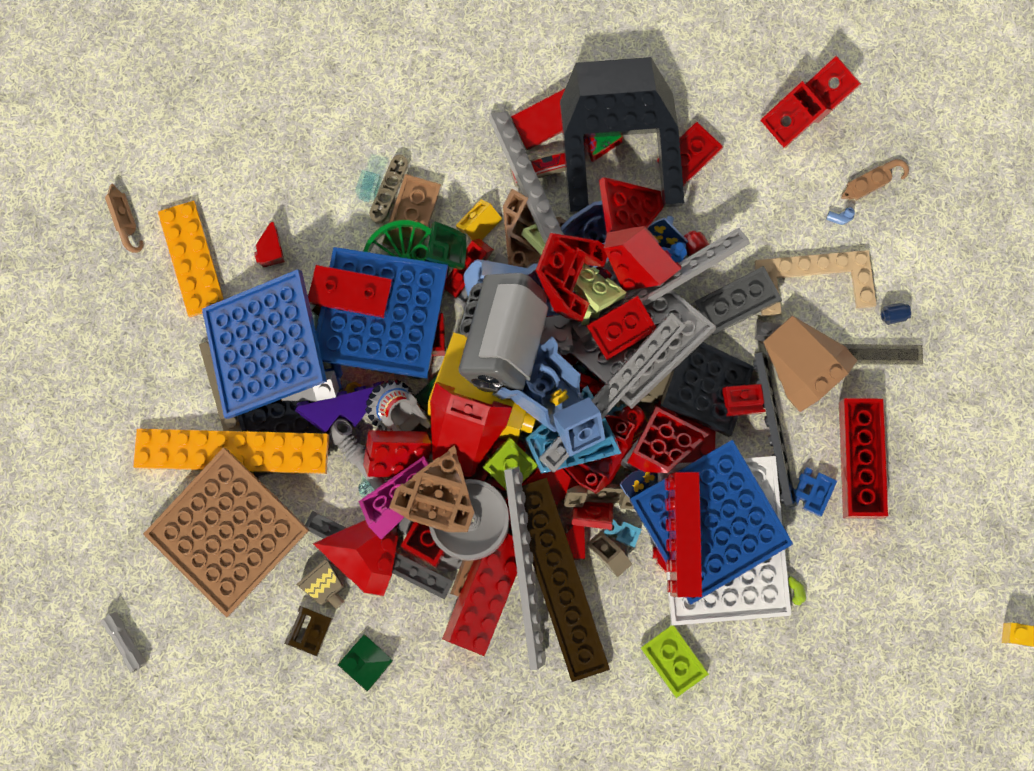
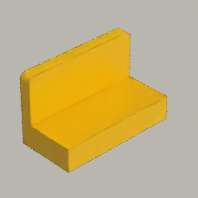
[455,199,502,240]

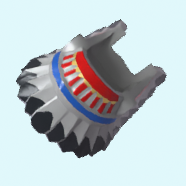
[365,380,431,431]

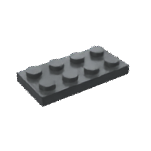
[695,266,782,336]

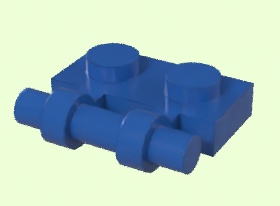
[794,467,837,517]

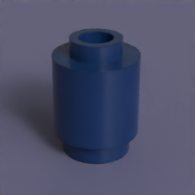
[880,303,912,325]

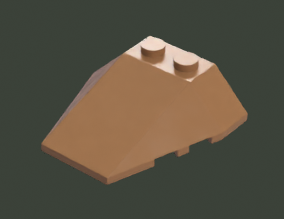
[763,316,858,412]

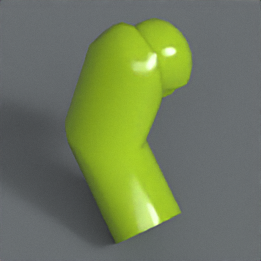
[788,575,807,605]

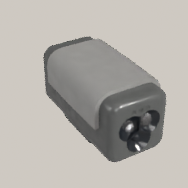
[459,273,548,392]

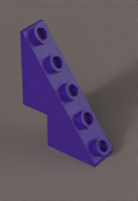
[295,381,384,434]

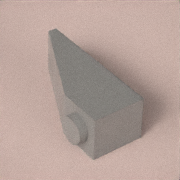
[282,370,339,401]

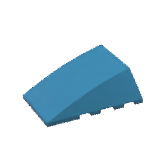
[526,385,621,473]

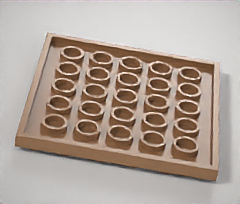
[143,448,310,618]

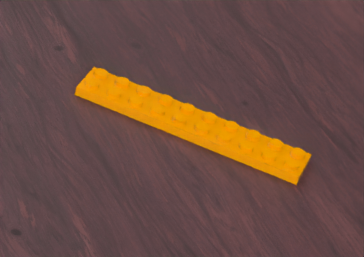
[133,429,329,474]

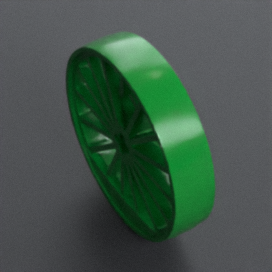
[363,220,449,279]

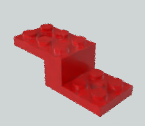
[760,56,862,148]

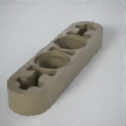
[369,155,408,224]

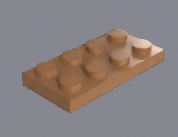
[382,174,441,256]

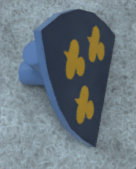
[647,216,688,248]
[620,469,658,498]

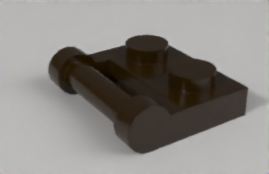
[284,606,333,657]

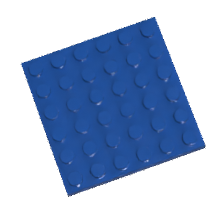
[316,247,448,379]
[202,269,327,419]
[629,440,793,605]

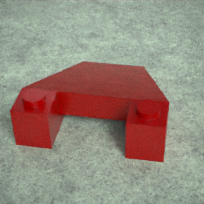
[536,233,607,321]

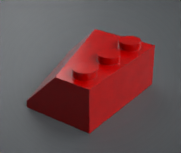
[604,226,682,291]
[627,407,709,473]

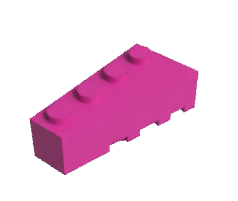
[358,456,430,539]

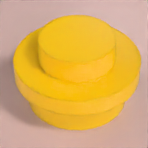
[549,388,569,406]

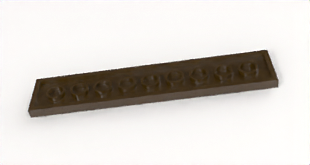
[522,477,610,682]

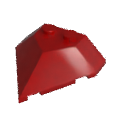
[312,520,398,596]

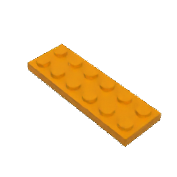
[158,200,224,318]

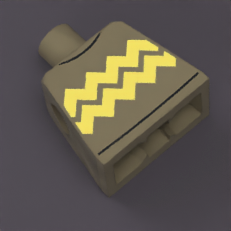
[296,559,345,609]

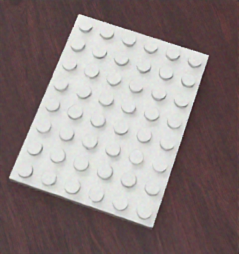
[657,456,791,625]

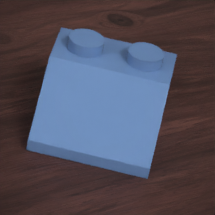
[553,397,605,456]

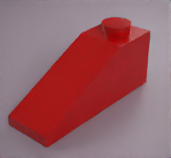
[444,239,494,298]

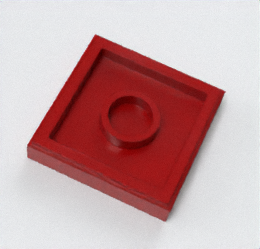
[572,502,613,530]

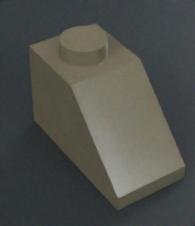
[587,531,632,577]

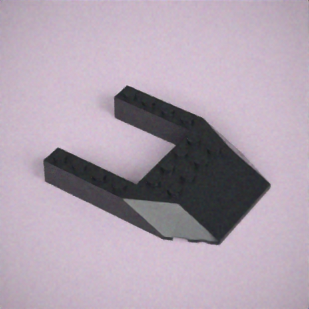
[560,57,685,215]

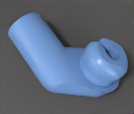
[826,207,855,225]

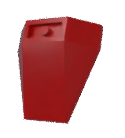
[430,382,513,475]
[564,415,636,494]

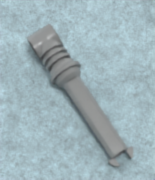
[326,418,386,490]

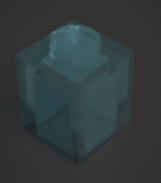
[355,170,382,202]

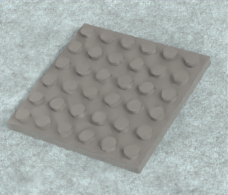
[569,274,716,409]

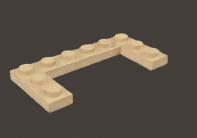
[754,250,876,317]

